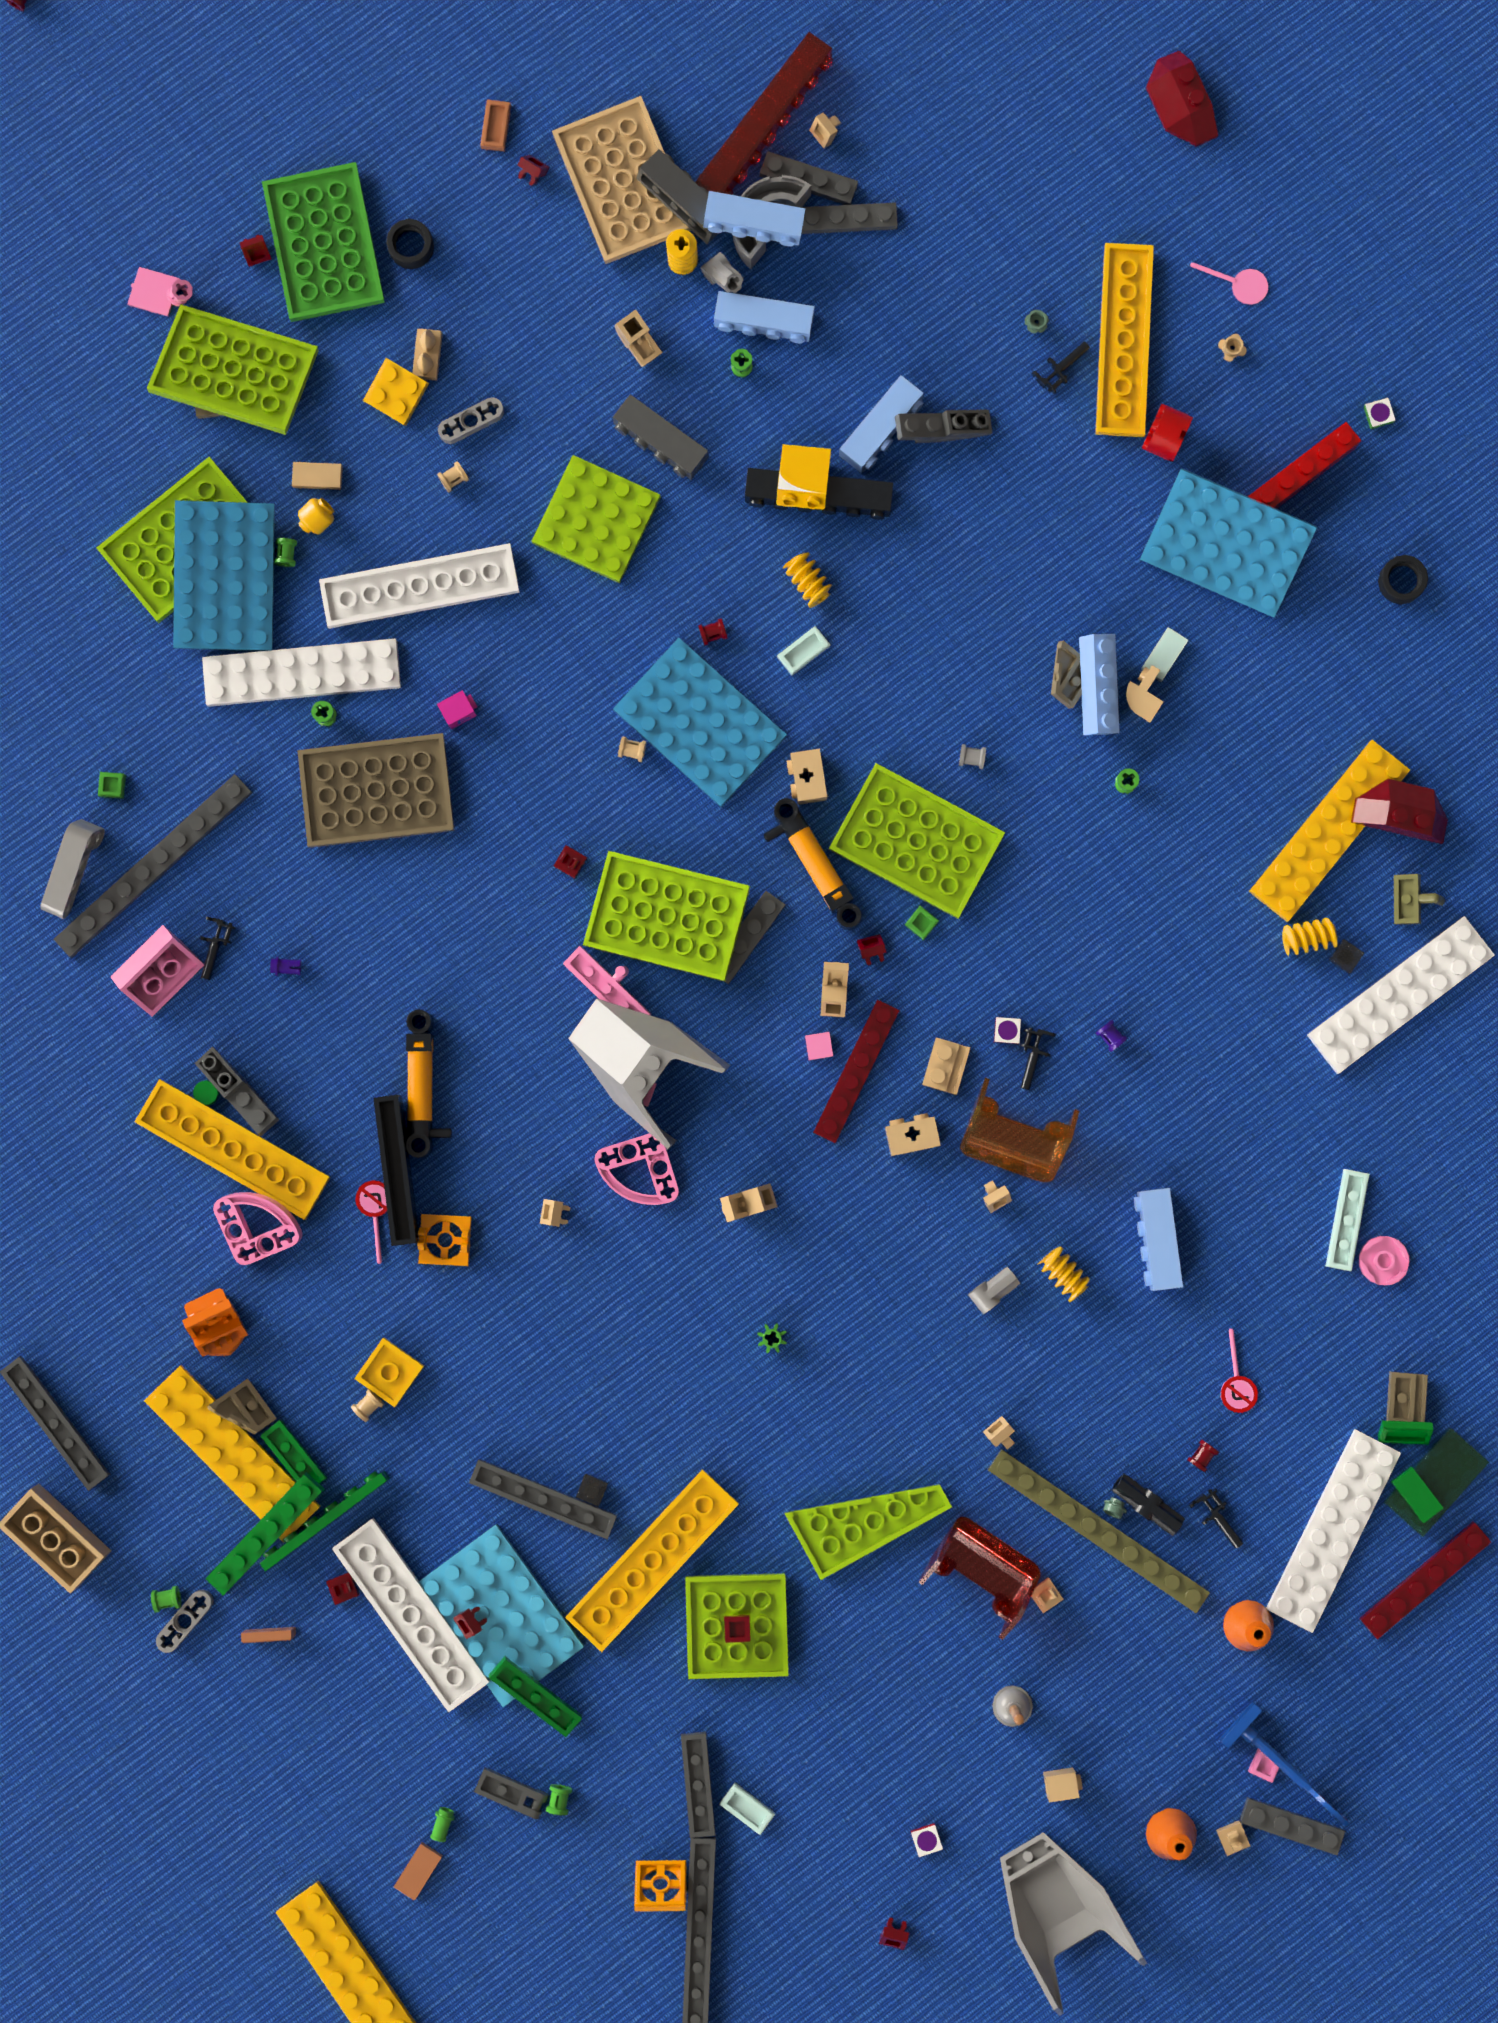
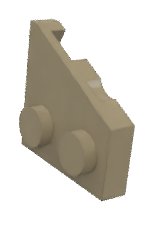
[1051,640,1082,709]
[207,1378,277,1435]

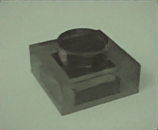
[1329,939,1364,974]
[576,1473,609,1507]

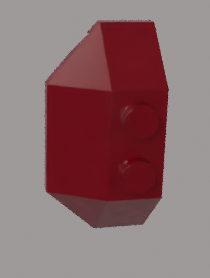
[1146,51,1218,147]
[1351,778,1448,844]

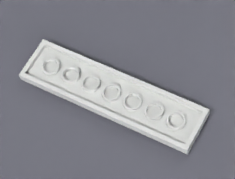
[319,543,520,629]
[202,638,401,707]
[1307,916,1495,1074]
[1266,1429,1401,1633]
[332,1518,490,1713]

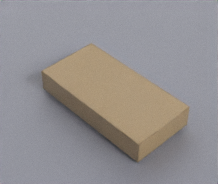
[292,462,343,490]

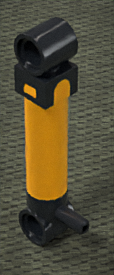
[763,798,861,930]
[406,1009,452,1158]

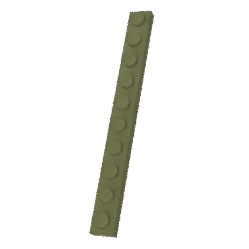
[987,1449,1210,1613]

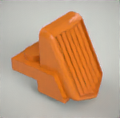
[182,1288,248,1357]

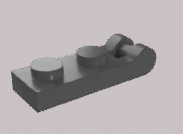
[474,1767,549,1819]

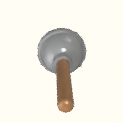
[992,1685,1033,1727]

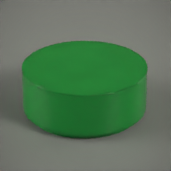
[193,1080,219,1105]

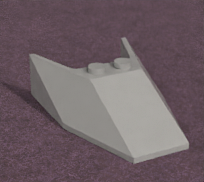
[568,998,731,1149]
[1000,1832,1148,2016]

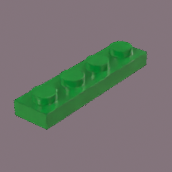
[489,1656,582,1737]

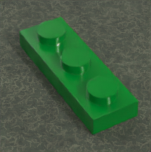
[260,1420,328,1484]

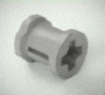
[959,744,986,769]

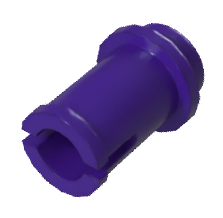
[270,956,302,976]

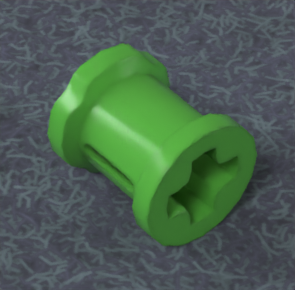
[731,349,753,377]
[274,538,297,567]
[311,701,337,726]
[1115,768,1139,794]
[151,1586,182,1613]
[546,1784,572,1815]

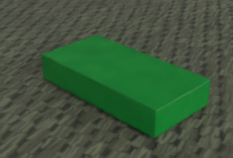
[1378,1420,1434,1445]
[1391,1467,1443,1523]

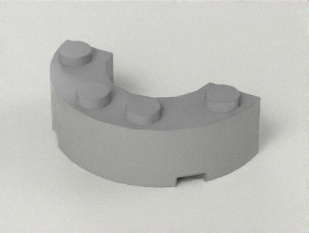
[733,175,811,269]

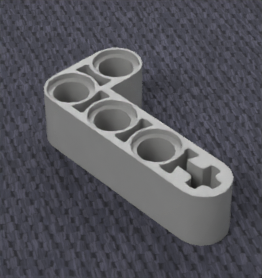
[40,819,105,919]

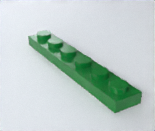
[259,1471,390,1571]
[205,1472,324,1596]

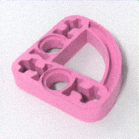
[595,1133,679,1205]
[213,1192,302,1265]

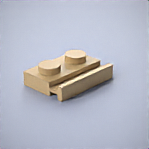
[922,1038,971,1095]

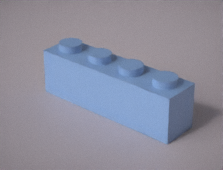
[703,191,805,246]
[714,291,814,343]
[839,375,924,474]
[1079,634,1119,735]
[1134,1188,1183,1291]

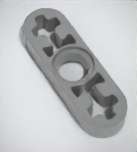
[438,397,504,444]
[156,1589,213,1653]

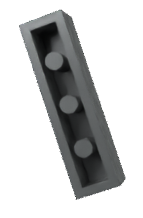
[636,149,719,245]
[613,394,709,480]

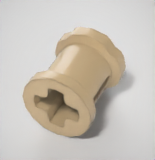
[437,461,469,493]
[618,736,647,763]
[351,1389,384,1422]

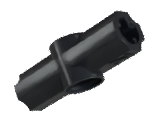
[1111,1473,1185,1536]

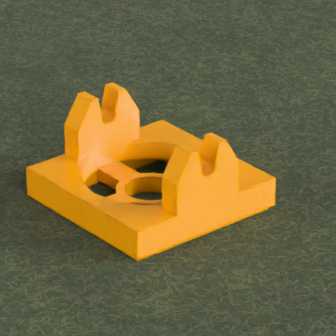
[417,1214,472,1266]
[634,1860,687,1911]

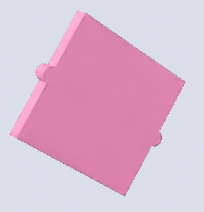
[128,267,179,317]

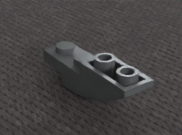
[895,410,993,443]
[195,1046,279,1136]

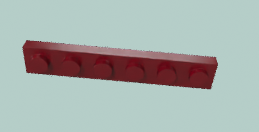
[813,1000,899,1143]
[1359,1522,1491,1640]

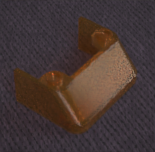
[960,1078,1079,1182]

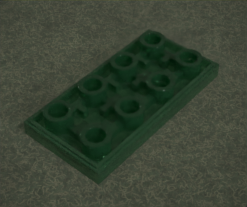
[1384,1428,1489,1537]

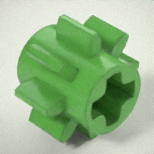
[757,1323,787,1353]

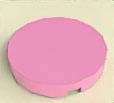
[1359,1236,1409,1285]

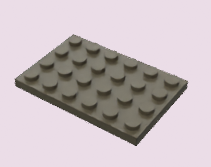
[297,733,455,848]

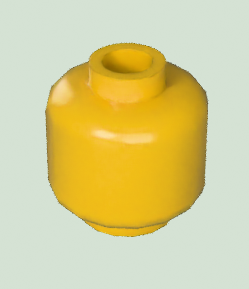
[298,498,334,534]

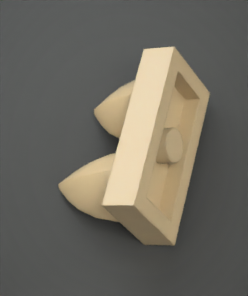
[412,329,442,381]

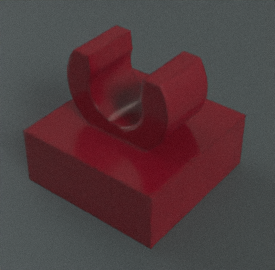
[517,155,550,186]
[239,235,271,267]
[553,845,587,879]
[857,934,886,965]
[326,1572,360,1605]
[453,1607,487,1639]
[724,1615,751,1643]
[879,1917,909,1950]

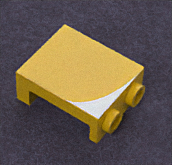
[776,444,831,510]

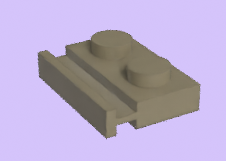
[1386,1371,1428,1422]

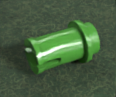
[430,1807,455,1842]

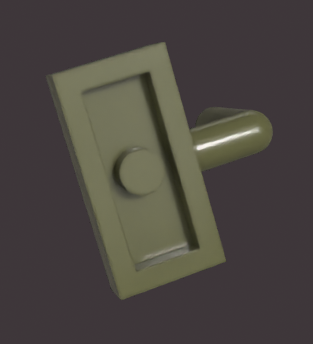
[1394,874,1445,925]

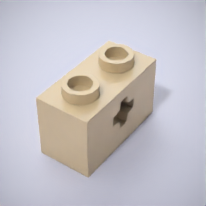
[787,749,827,805]
[885,1113,941,1156]

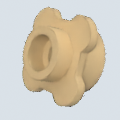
[1218,334,1247,362]

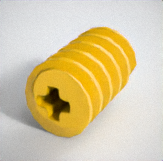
[666,229,698,275]
[783,552,832,608]
[1282,918,1338,956]
[1037,1246,1090,1303]

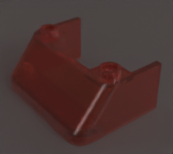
[918,1517,1041,1640]

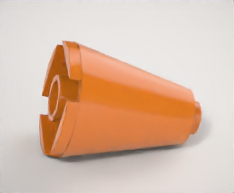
[1223,1600,1274,1651]
[1146,1808,1197,1860]

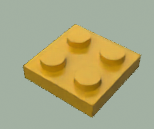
[363,358,429,426]
[354,1337,424,1407]

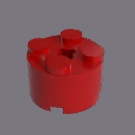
[1141,404,1193,462]

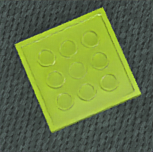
[532,455,661,583]
[685,1573,789,1679]

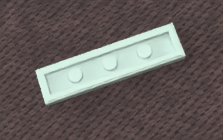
[1326,1169,1370,1271]

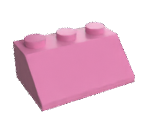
[111,925,204,1017]

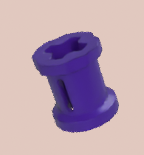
[1095,1020,1128,1052]

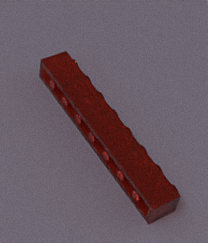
[695,32,833,195]

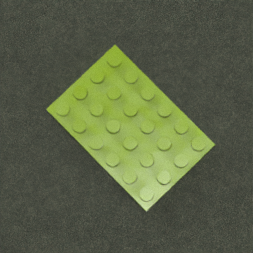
[147,304,319,435]
[96,457,248,623]
[829,763,1005,919]
[583,851,751,982]

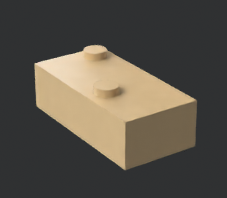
[0,1483,111,1594]

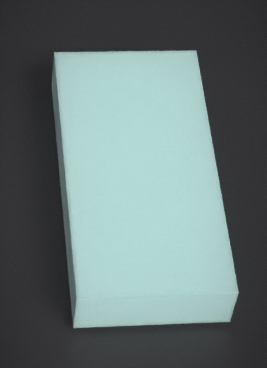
[777,626,830,676]
[1141,627,1188,682]
[720,1782,775,1835]

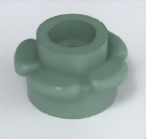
[1025,310,1049,333]
[1103,1497,1127,1519]

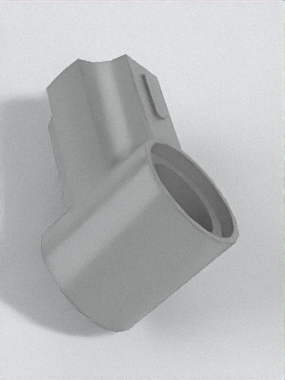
[700,252,743,293]
[968,1267,1020,1314]

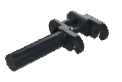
[1032,341,1090,394]
[200,916,236,980]
[1020,1027,1056,1090]
[1188,1489,1243,1549]

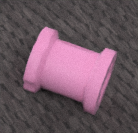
[167,279,193,306]

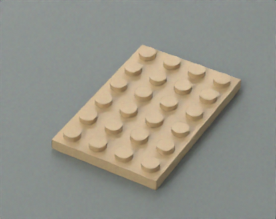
[552,96,692,264]

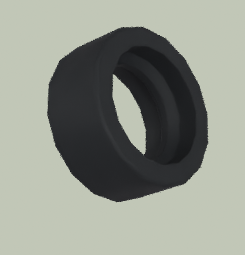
[386,219,434,269]
[1378,555,1428,604]

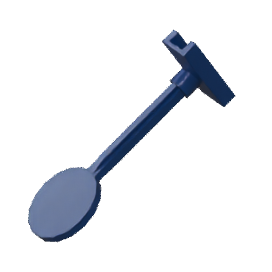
[1219,1701,1350,1827]

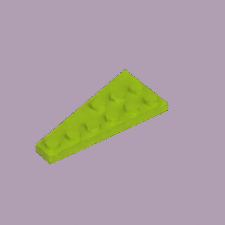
[784,1484,952,1580]

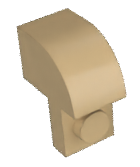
[615,310,662,367]
[1126,665,1164,722]
[820,962,849,1017]
[720,1184,777,1222]

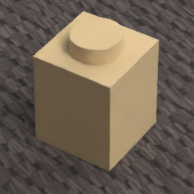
[1043,1767,1083,1802]

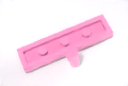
[563,946,651,1015]

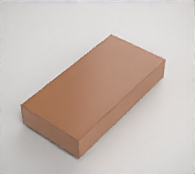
[480,99,511,152]
[241,1627,296,1643]
[394,1842,443,1901]

